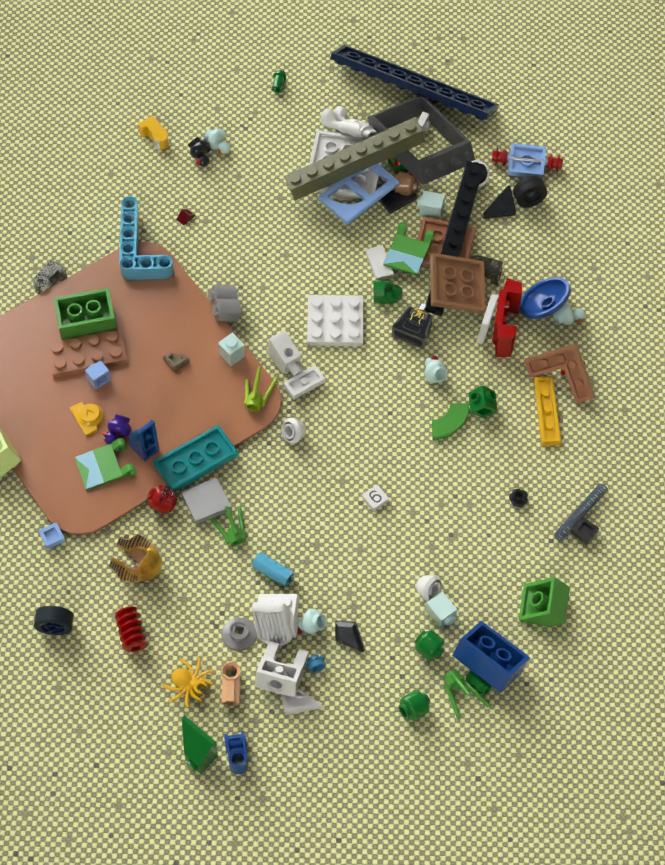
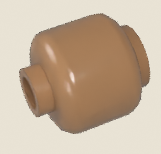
[394,171,419,196]

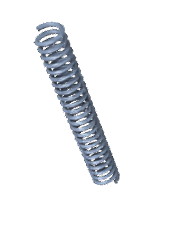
[554,484,608,542]

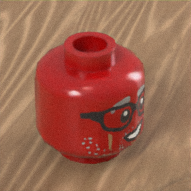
[147,485,177,514]

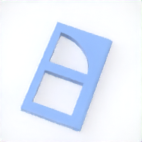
[318,164,400,225]

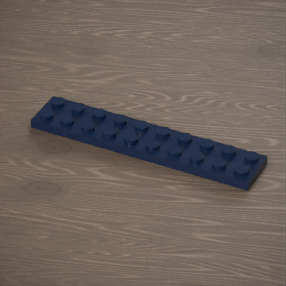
[330,45,499,120]

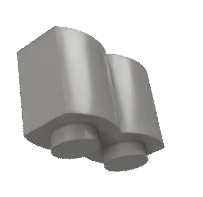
[208,285,241,322]

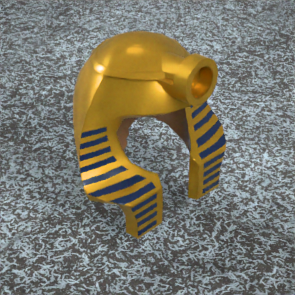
[108,534,162,581]

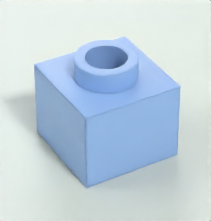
[85,360,111,390]

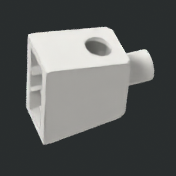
[267,330,303,376]

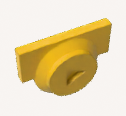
[69,402,104,436]

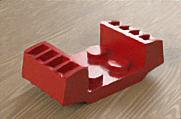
[492,278,522,357]

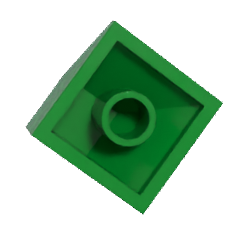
[182,715,218,774]

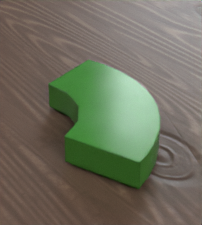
[432,403,469,440]

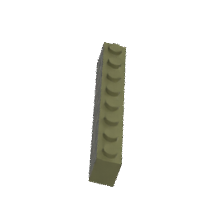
[284,117,425,201]

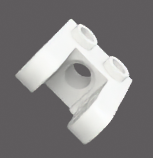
[255,641,309,698]

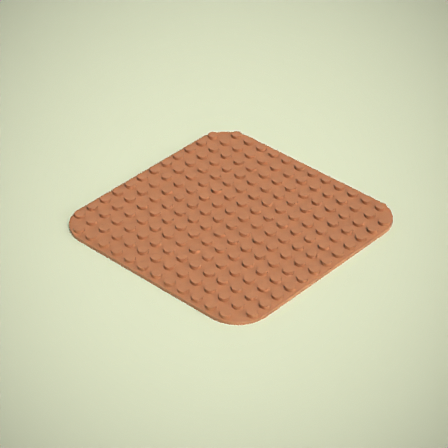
[0,242,281,535]

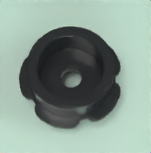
[509,489,528,507]

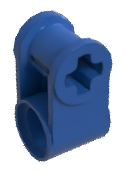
[224,731,248,774]

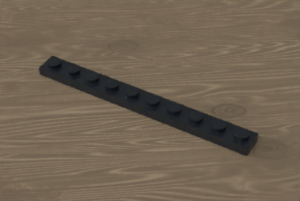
[424,160,484,316]

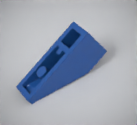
[128,420,160,462]

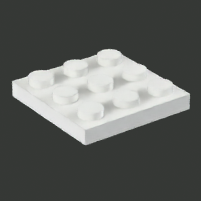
[307,295,363,346]

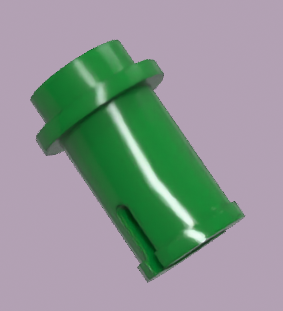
[271,70,286,93]
[466,670,492,695]

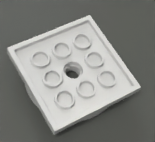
[309,130,382,200]

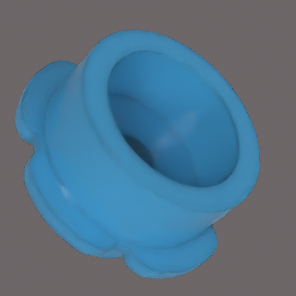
[306,654,326,673]

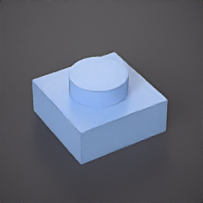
[38,522,65,550]

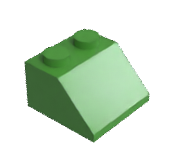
[519,577,570,627]

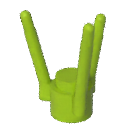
[244,366,279,411]

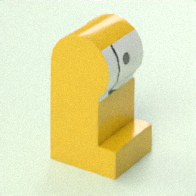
[138,115,169,150]

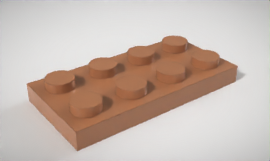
[46,329,128,378]

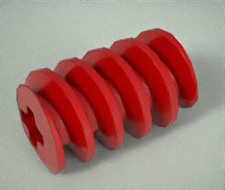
[114,606,148,652]

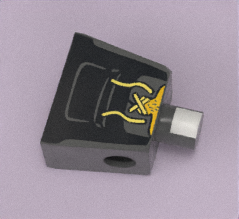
[392,304,433,350]

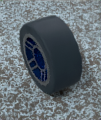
[34,606,74,635]

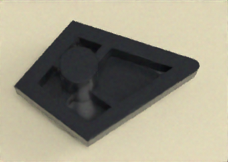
[335,620,365,652]

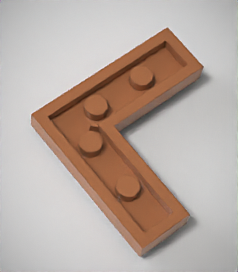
[524,343,595,403]

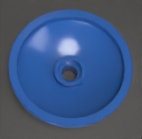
[519,277,571,319]

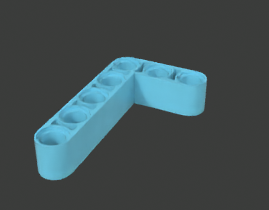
[119,196,174,280]

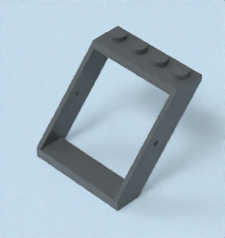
[367,96,475,185]

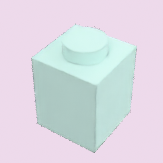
[417,191,445,219]
[218,332,245,366]
[426,592,457,628]

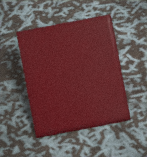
[176,209,195,225]

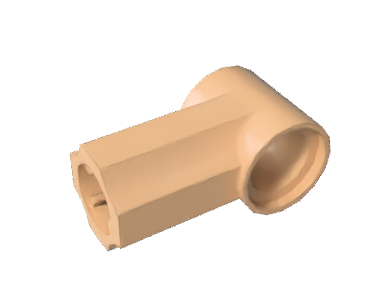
[221,662,241,706]

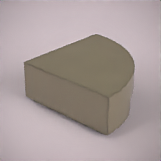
[163,353,189,372]

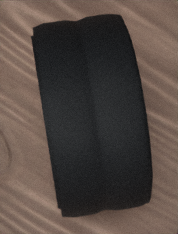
[513,176,547,208]

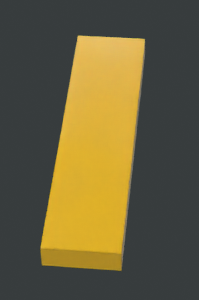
[533,376,561,446]

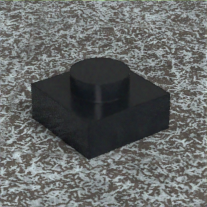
[571,517,599,545]

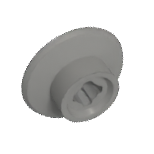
[221,617,257,651]

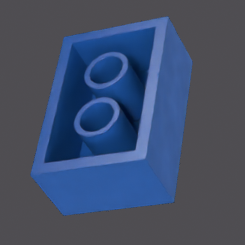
[452,621,530,693]

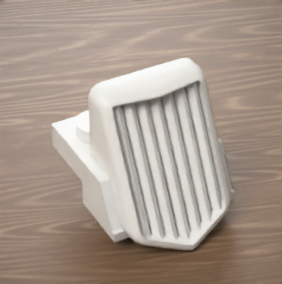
[252,594,300,647]

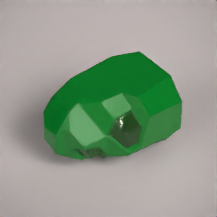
[373,280,402,304]

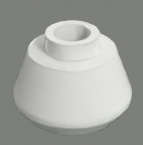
[281,418,306,444]
[416,575,442,601]

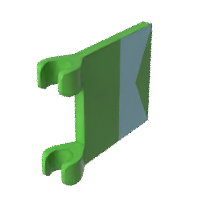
[383,222,434,275]
[75,438,136,491]

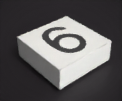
[362,484,389,512]

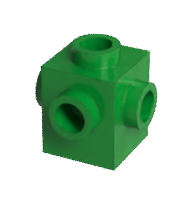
[468,385,498,418]

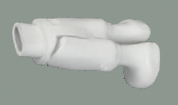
[321,106,378,139]

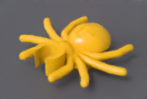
[162,657,214,708]

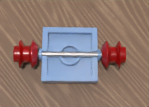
[492,143,563,179]

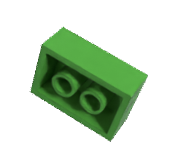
[53,288,117,340]

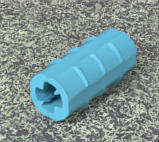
[252,552,294,587]

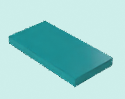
[152,425,239,492]

